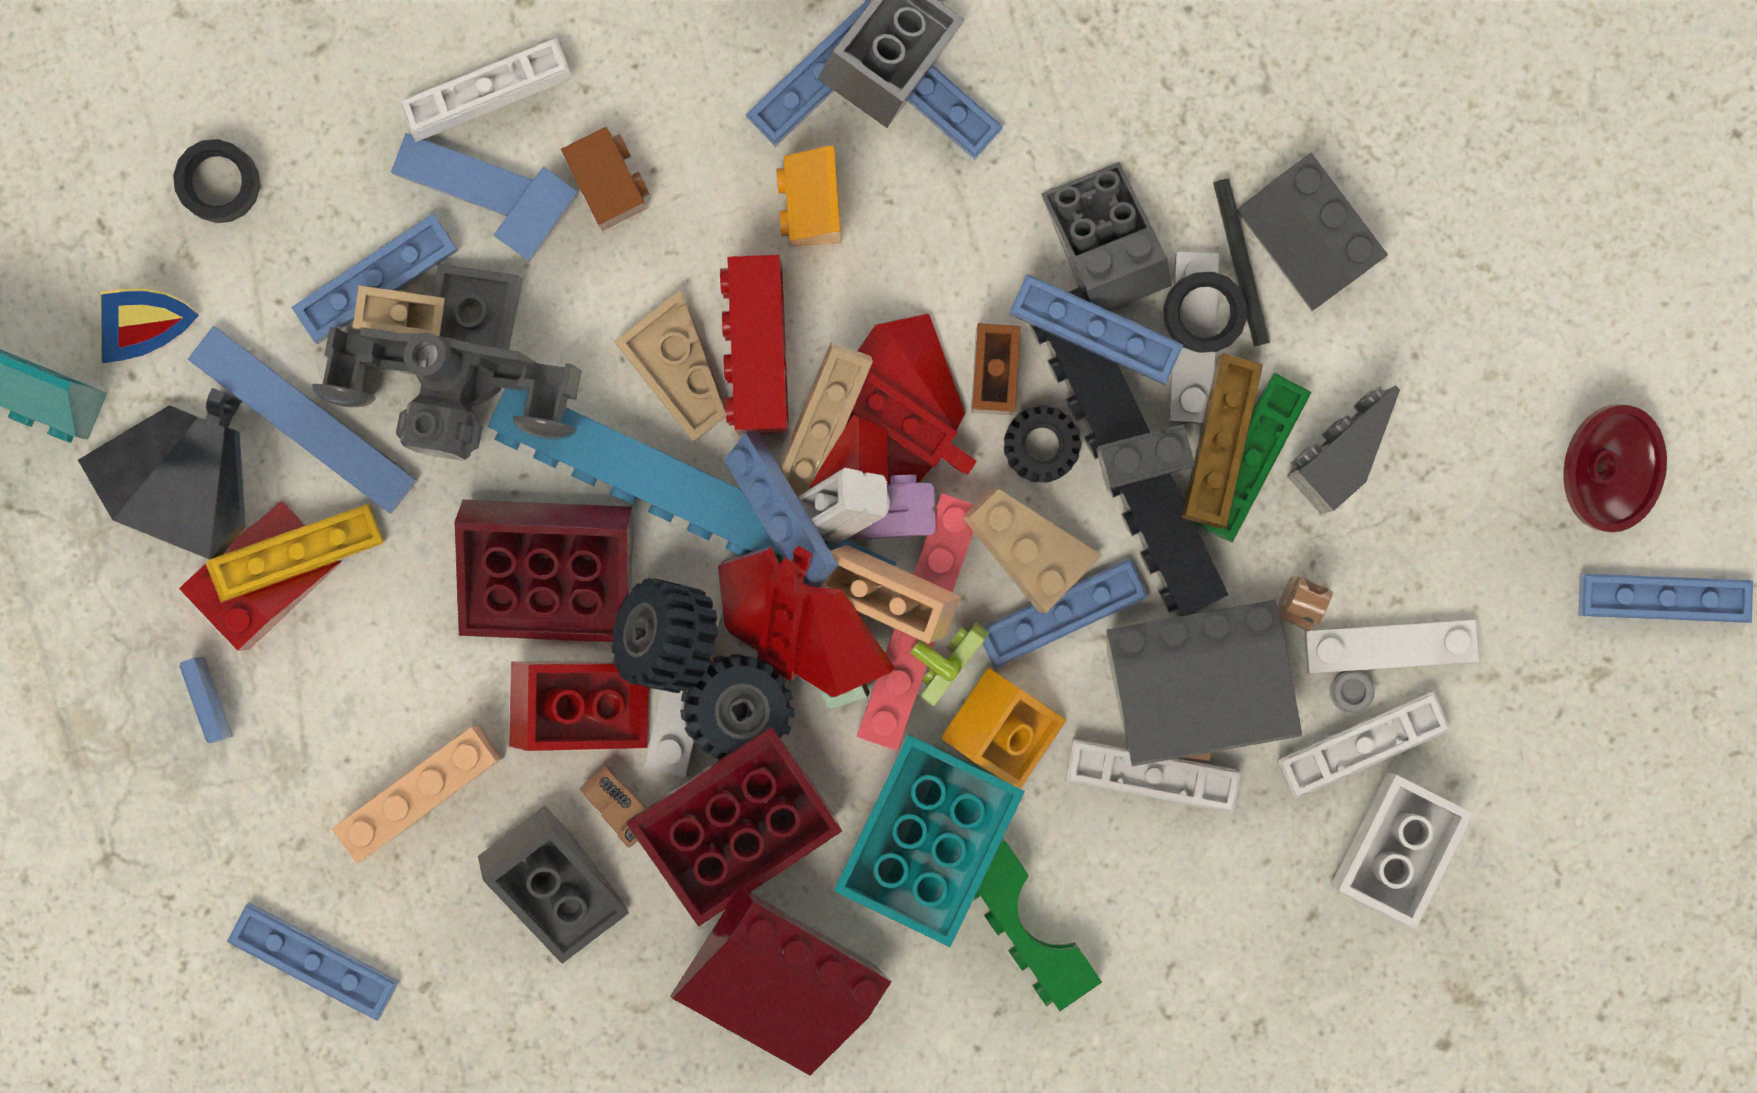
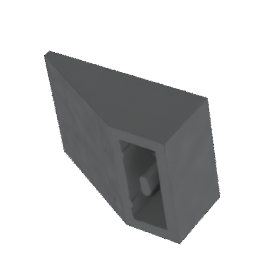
[1041,162,1172,311]
[1287,385,1400,514]

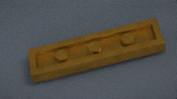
[1181,353,1263,529]

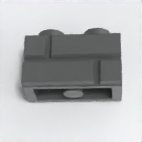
[1096,424,1195,490]

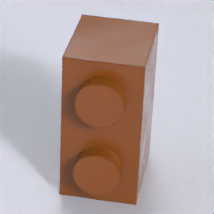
[561,126,650,231]
[971,323,1021,415]

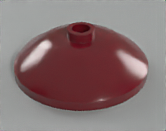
[1563,404,1667,532]

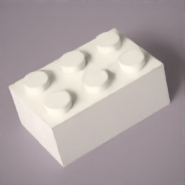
[1330,772,1474,929]

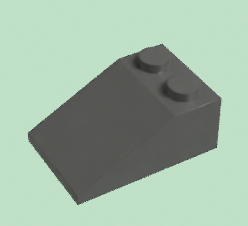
[818,0,965,128]
[478,805,629,964]

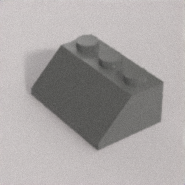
[1237,152,1388,311]

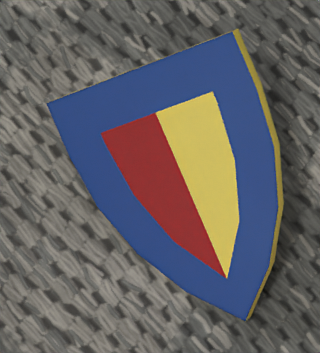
[100,288,199,364]

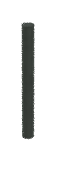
[1213,178,1270,347]

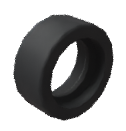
[173,139,260,223]
[1163,272,1247,353]

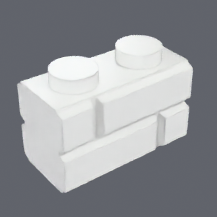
[798,468,890,544]

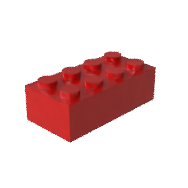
[720,254,790,435]

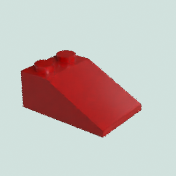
[179,501,341,651]
[509,661,649,751]

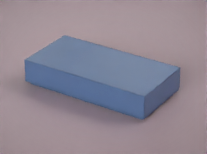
[494,166,579,262]
[179,657,233,743]

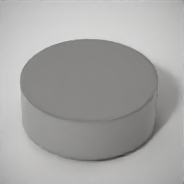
[1330,671,1374,713]

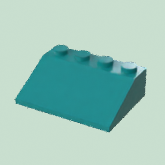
[0,349,107,443]
[834,733,1025,948]

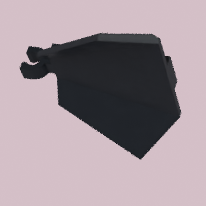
[78,388,246,560]

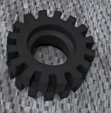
[1003,405,1082,483]

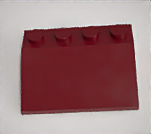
[454,499,633,642]
[626,726,842,927]
[670,886,892,1076]

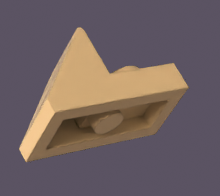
[353,285,445,336]

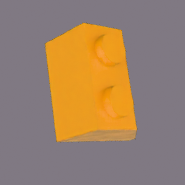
[776,146,841,247]
[941,668,1067,789]

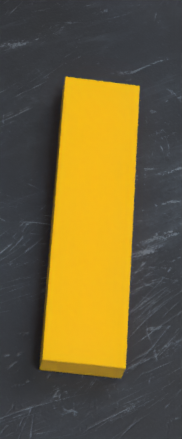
[206,503,384,603]

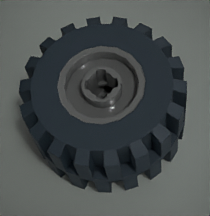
[611,578,718,693]
[680,654,795,760]

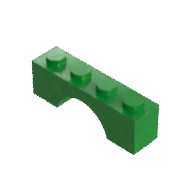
[973,838,1102,1011]

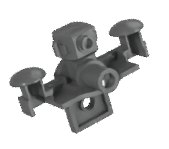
[312,263,582,461]

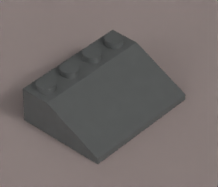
[1106,599,1302,766]

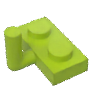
[910,623,990,706]

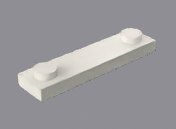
[400,37,573,142]
[1169,252,1219,423]
[644,608,723,777]
[1304,620,1479,674]
[1277,691,1451,799]
[1065,739,1242,813]

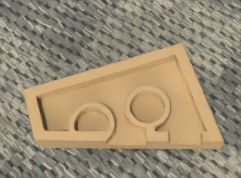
[614,289,726,442]
[962,489,1102,613]

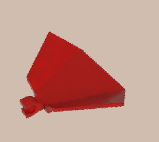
[845,313,977,485]
[718,545,895,697]

